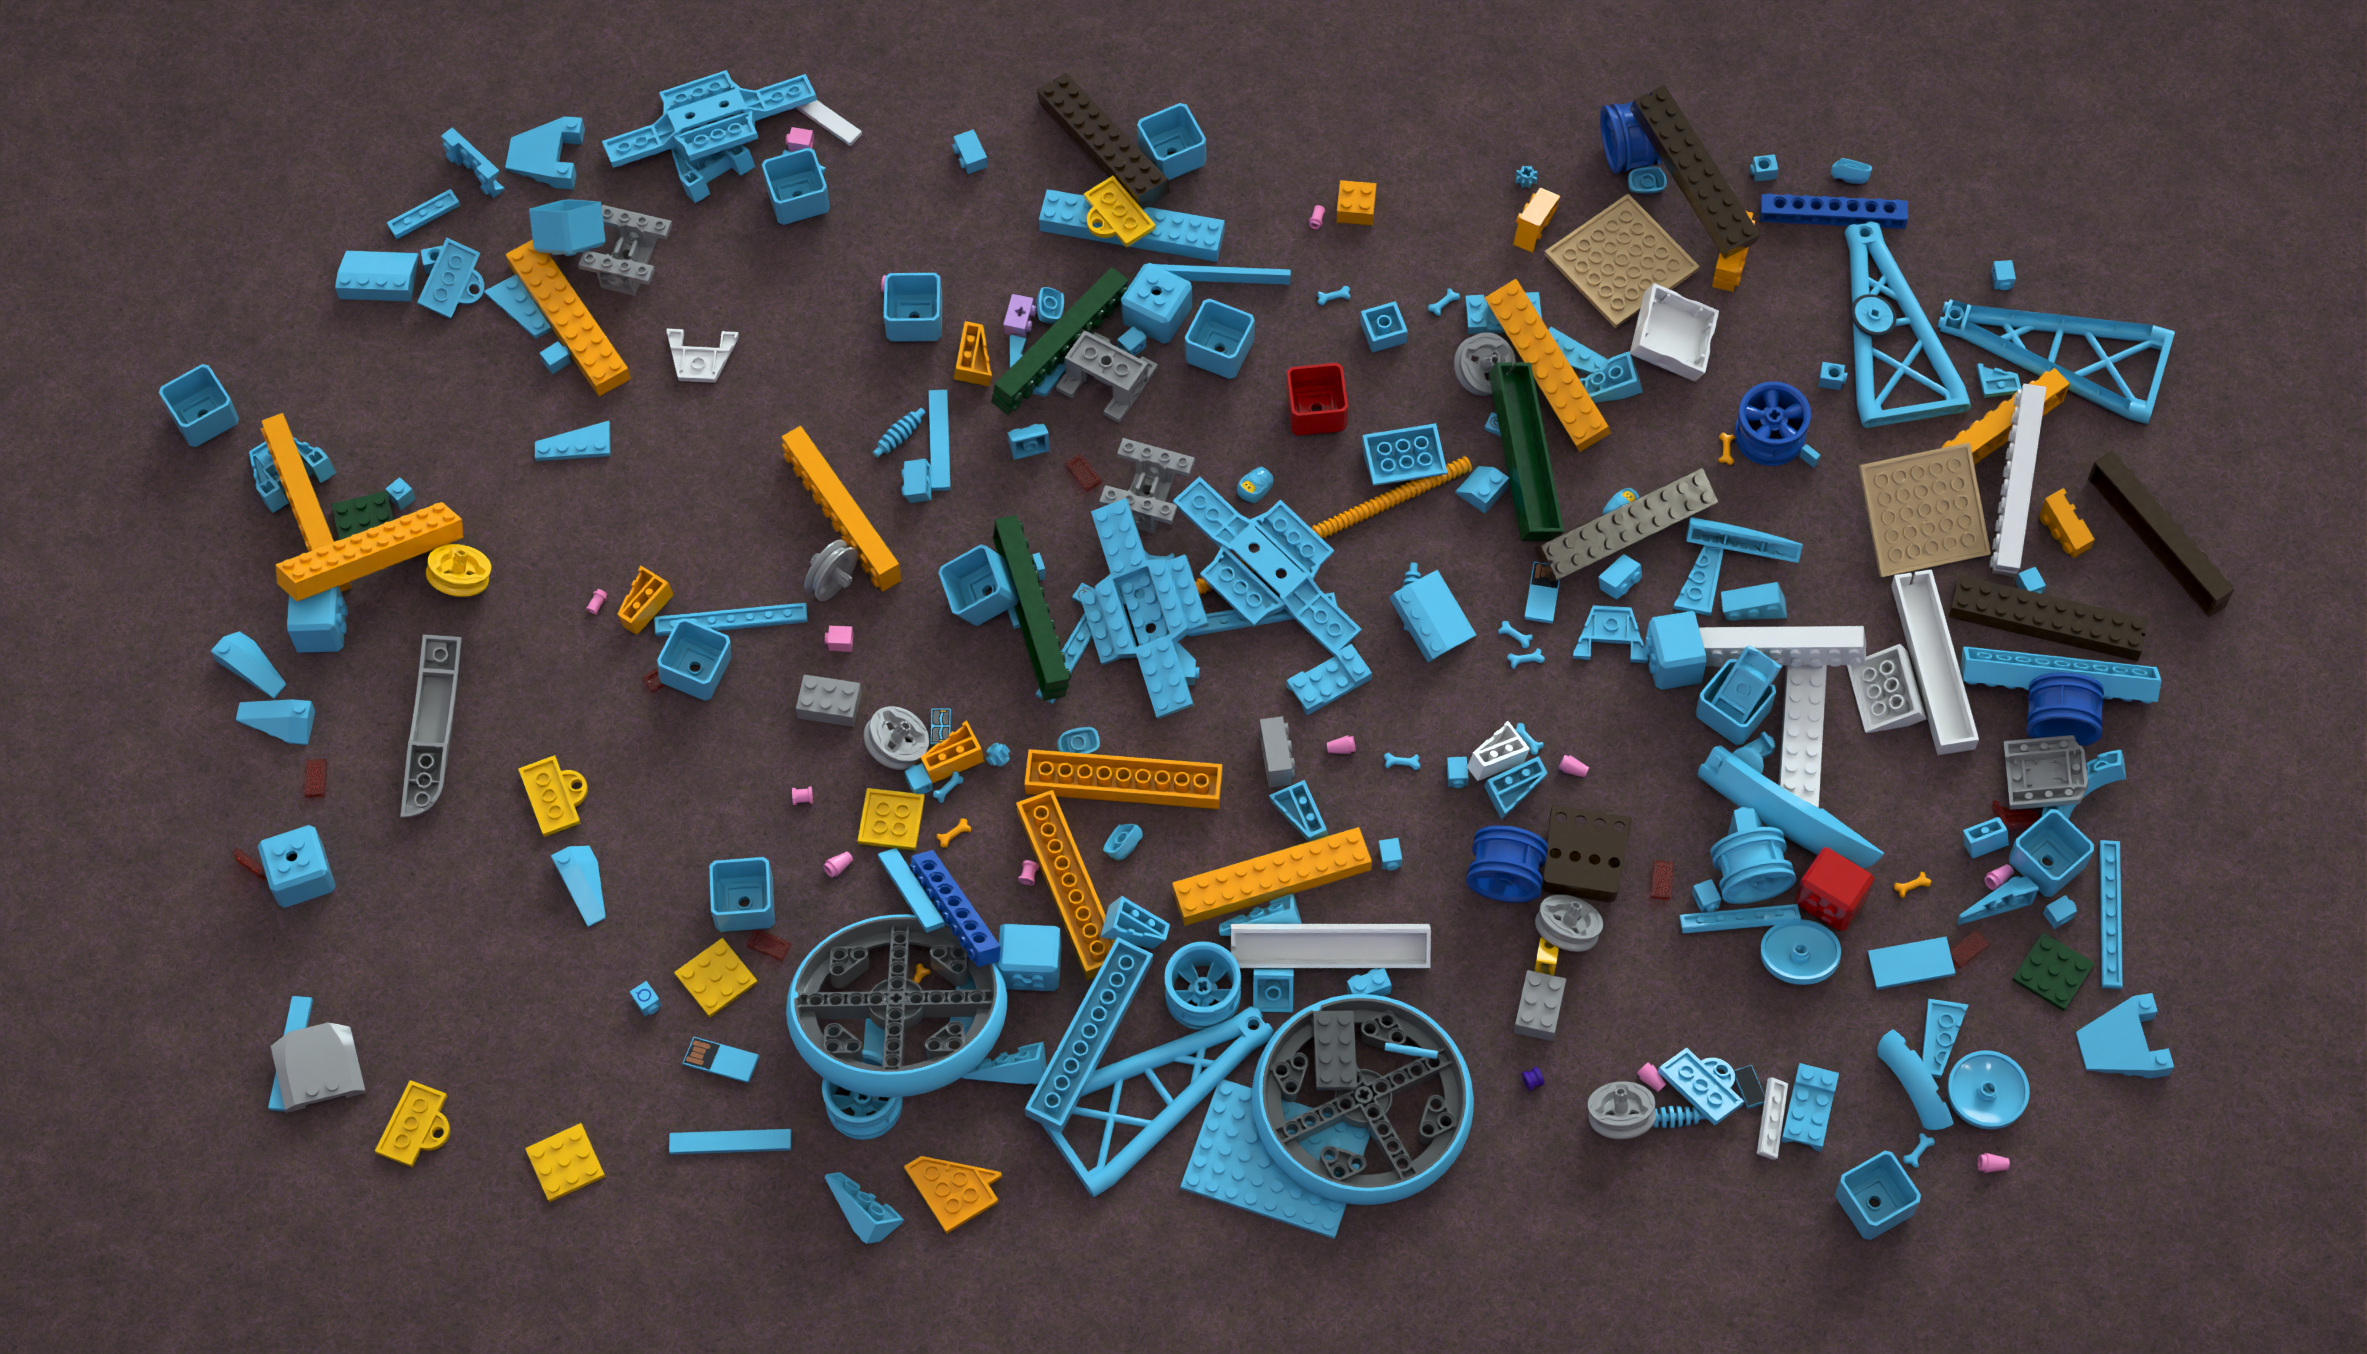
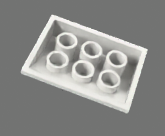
[1847,644,1926,733]

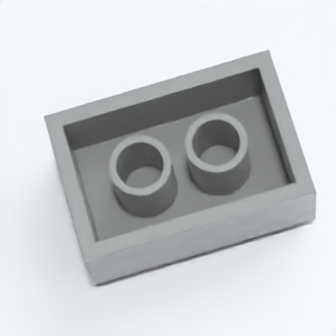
[796,675,862,727]
[1260,716,1295,788]
[1514,970,1566,1041]

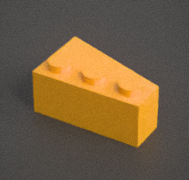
[1513,188,1560,253]
[953,321,992,386]
[2039,488,2095,558]
[617,566,674,635]
[921,720,984,784]

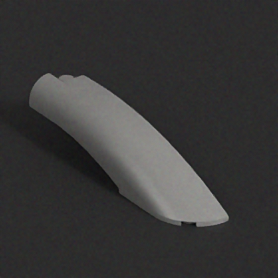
[400,635,462,817]

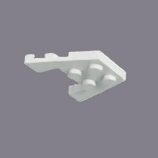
[667,329,739,383]

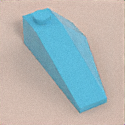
[1579,351,1643,403]
[211,631,287,699]
[236,699,315,745]
[551,846,606,927]
[1957,876,2039,925]
[1219,893,1301,936]
[962,1042,1047,1084]
[825,1172,904,1244]

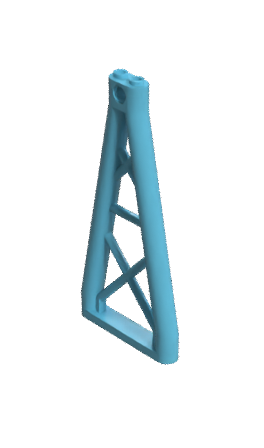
[1844,221,1971,428]
[1937,299,2175,425]
[1028,1006,1274,1198]

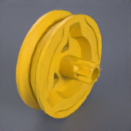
[426,544,491,597]

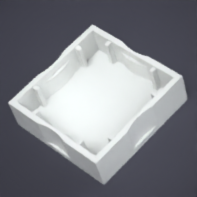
[1630,283,1719,381]

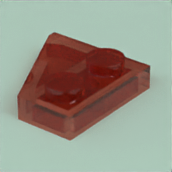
[1991,801,2039,831]

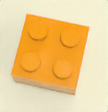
[1336,180,1376,225]

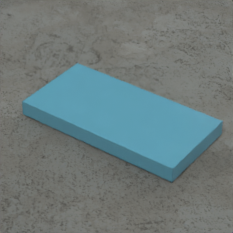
[1868,937,1955,990]

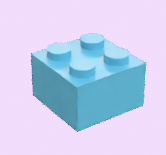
[1360,301,1408,353]

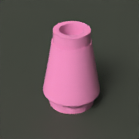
[1327,735,1356,754]
[1559,755,1589,778]
[823,851,853,878]
[1984,864,2014,890]
[1637,1062,1666,1092]
[1977,1153,2010,1173]

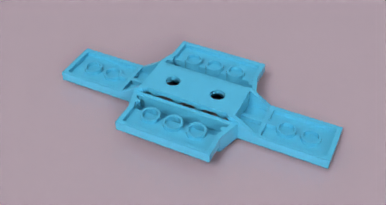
[602,70,817,168]
[1173,476,1362,656]
[1080,498,1209,719]

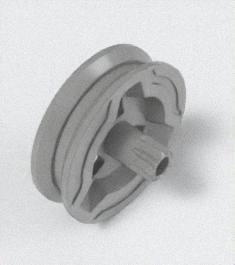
[1454,333,1516,396]
[804,540,858,601]
[863,706,929,770]
[1535,895,1603,952]
[1588,1082,1656,1139]

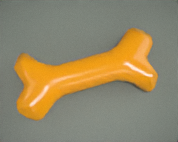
[1718,433,1736,465]
[937,818,971,848]
[1893,872,1931,898]
[912,963,931,985]

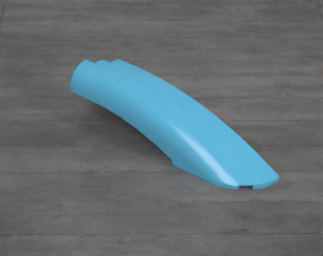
[1698,746,1884,869]

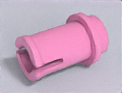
[1308,205,1325,229]
[586,589,607,615]

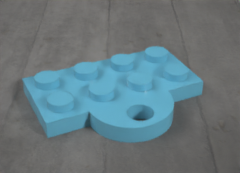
[417,238,484,319]
[1658,1048,1744,1125]

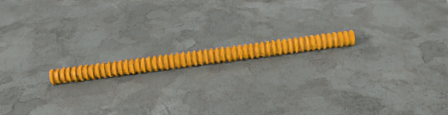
[1195,456,1472,596]

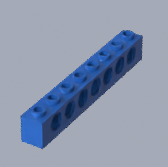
[1760,193,1908,229]
[909,850,1000,967]

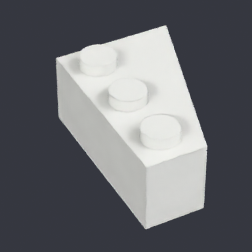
[1467,721,1530,781]

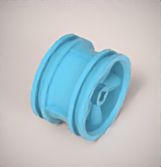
[1710,827,1796,904]
[1165,942,1241,1030]
[822,1050,903,1140]

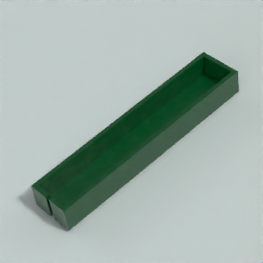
[991,267,1129,415]
[1488,362,1564,541]
[992,515,1071,701]

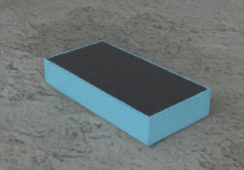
[1734,1065,1765,1109]

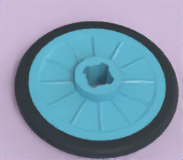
[1850,294,1896,337]

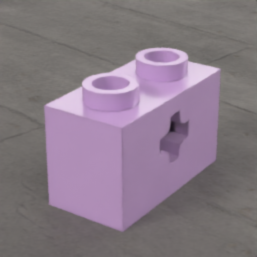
[1003,294,1037,338]

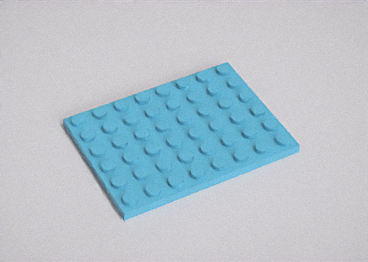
[1180,1079,1370,1239]

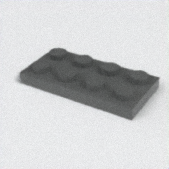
[1313,1011,1357,1090]

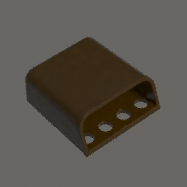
[1542,805,1632,902]

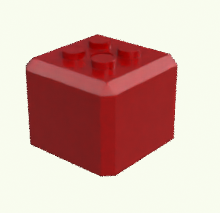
[1286,363,1348,436]
[1795,847,1875,931]

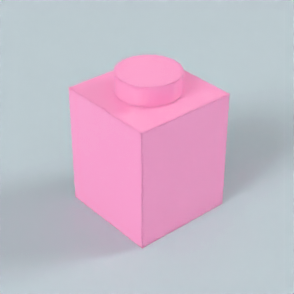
[786,127,814,152]
[825,626,854,652]

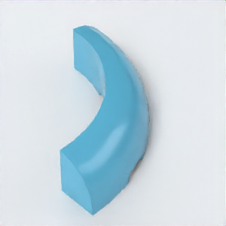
[2042,750,2126,819]
[1877,1029,1954,1130]

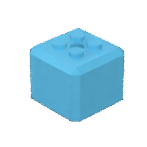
[1137,103,1206,180]
[762,148,830,225]
[529,199,605,256]
[1121,263,1192,344]
[884,273,943,341]
[1185,299,1255,379]
[159,364,239,447]
[938,544,1019,626]
[287,586,348,653]
[1644,611,1707,690]
[657,618,731,701]
[1696,659,1776,745]
[2009,809,2094,897]
[258,825,335,908]
[709,857,775,932]
[997,924,1062,991]
[1835,1151,1921,1240]

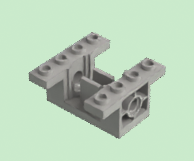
[579,205,672,296]
[1056,330,1158,423]
[1100,438,1195,533]

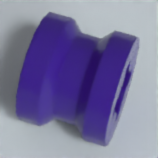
[1521,1067,1545,1091]

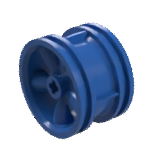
[1600,100,1662,174]
[1734,381,1811,466]
[2026,672,2104,746]
[1466,826,1548,903]

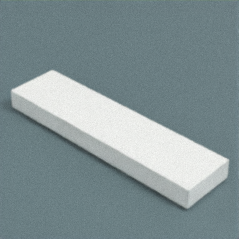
[796,100,862,146]
[1757,1077,1788,1160]

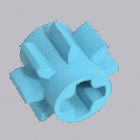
[1516,166,1537,188]
[986,743,1010,767]

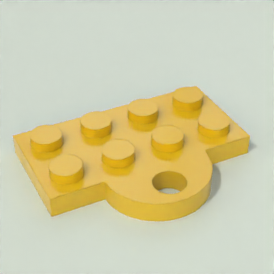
[1084,176,1156,248]
[519,755,588,837]
[375,1080,450,1168]

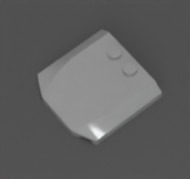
[2004,735,2088,810]
[271,1023,366,1113]

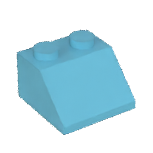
[1007,424,1050,460]
[1455,466,1509,514]
[1253,968,1294,1012]

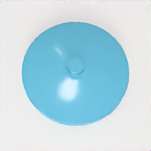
[1760,919,1841,985]
[1947,1051,2030,1129]

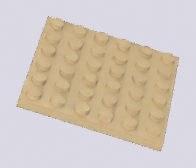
[1544,194,1700,329]
[1859,443,1991,577]

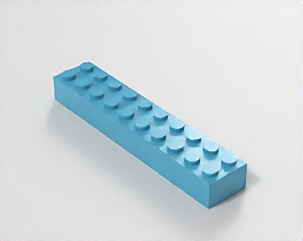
[1039,189,1225,262]
[1960,646,2161,703]
[1025,937,1153,1133]

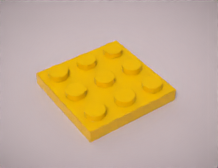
[858,788,925,851]
[674,938,758,1018]
[525,1123,605,1202]

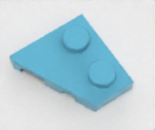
[1976,363,2021,398]

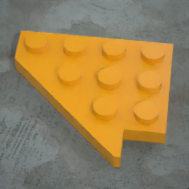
[904,1156,1003,1234]

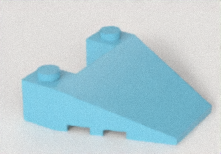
[505,117,585,190]
[671,144,755,203]
[249,437,336,513]
[2076,993,2174,1079]

